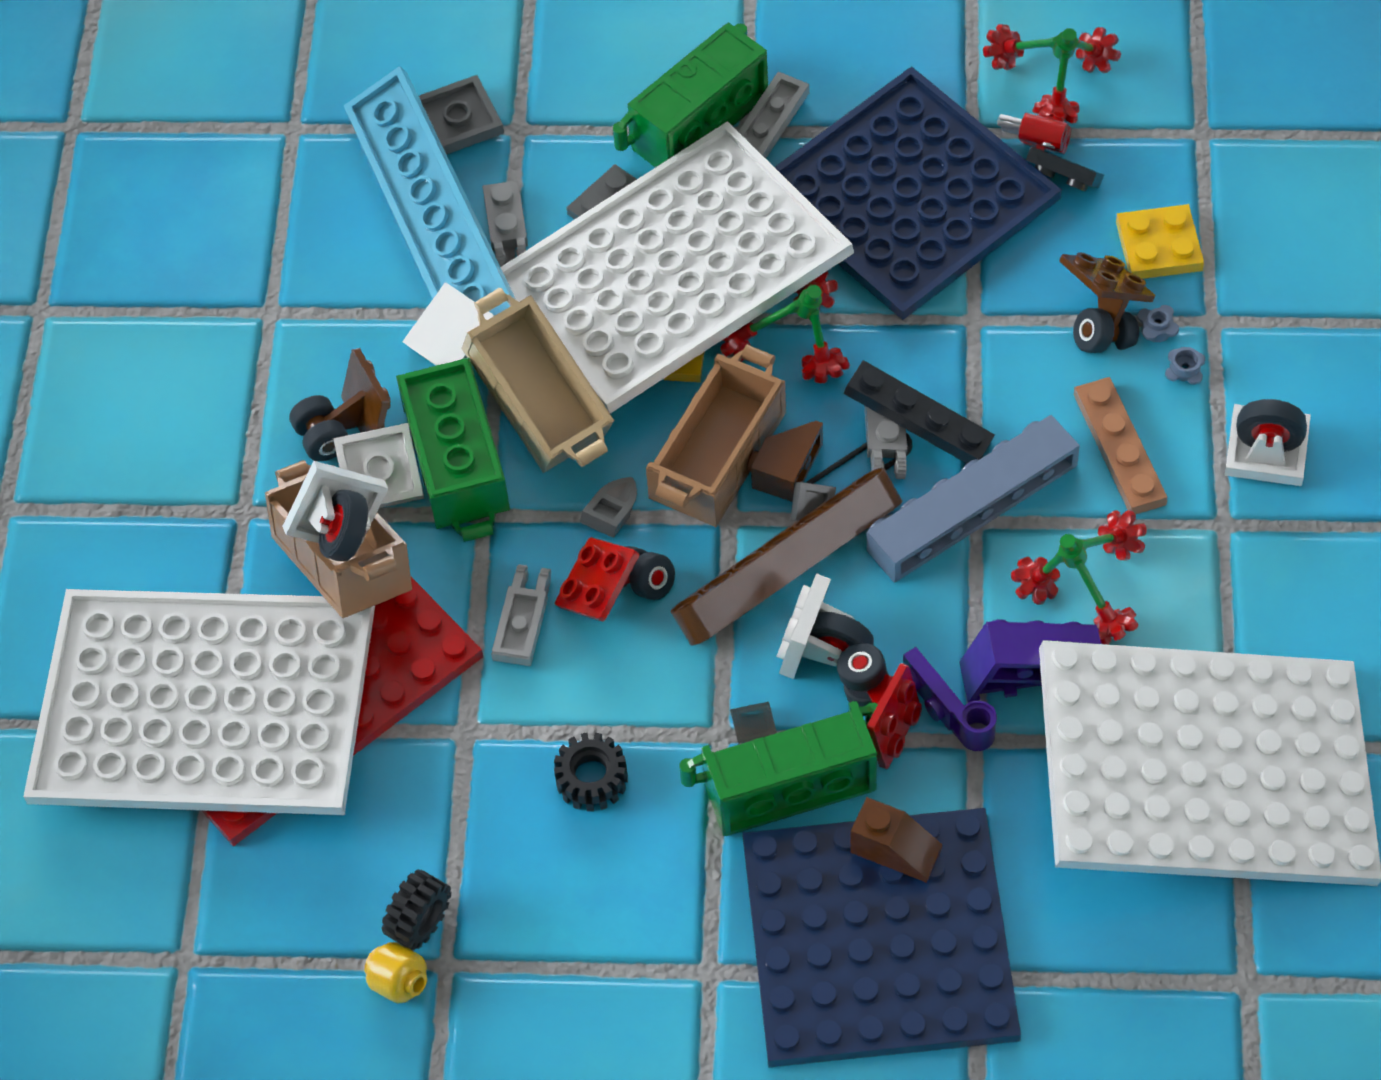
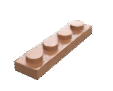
[1074,377,1168,514]

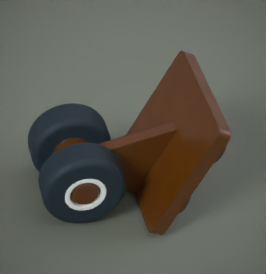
[1059,252,1156,353]
[289,348,391,461]

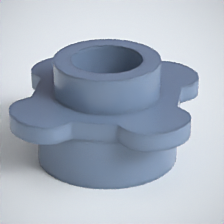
[1137,305,1179,342]
[1165,347,1205,385]

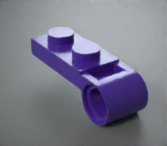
[903,647,997,751]

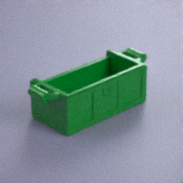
[613,22,768,168]
[396,358,510,542]
[679,701,878,836]

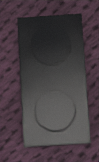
[1026,147,1104,192]

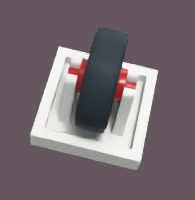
[1224,399,1311,486]
[282,461,388,561]
[777,574,874,679]

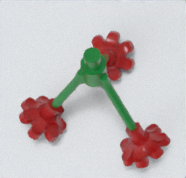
[983,24,1121,124]
[720,271,850,384]
[1011,510,1147,645]

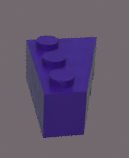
[959,619,1101,703]

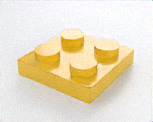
[1116,204,1204,279]

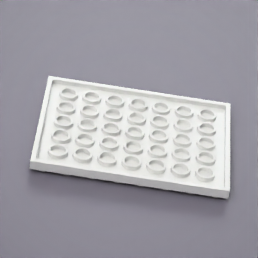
[501,121,854,413]
[23,589,375,815]
[1039,640,1381,886]

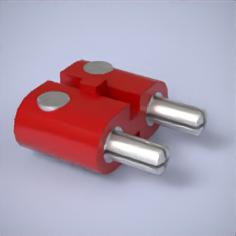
[997,113,1072,154]

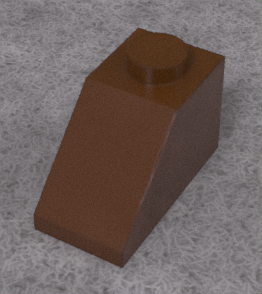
[747,420,823,502]
[851,797,943,883]

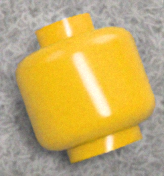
[364,942,427,1004]

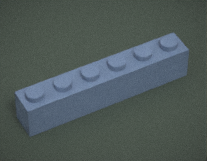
[867,415,1080,583]

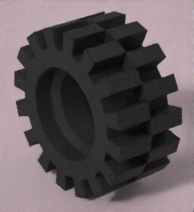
[554,732,628,811]
[381,869,452,951]

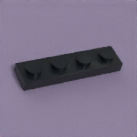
[843,360,995,464]

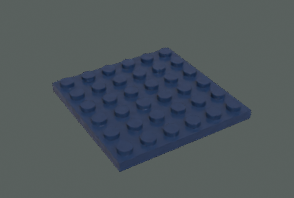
[775,66,1062,320]
[742,808,1021,1067]

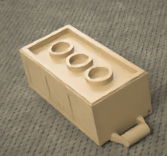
[461,288,614,473]

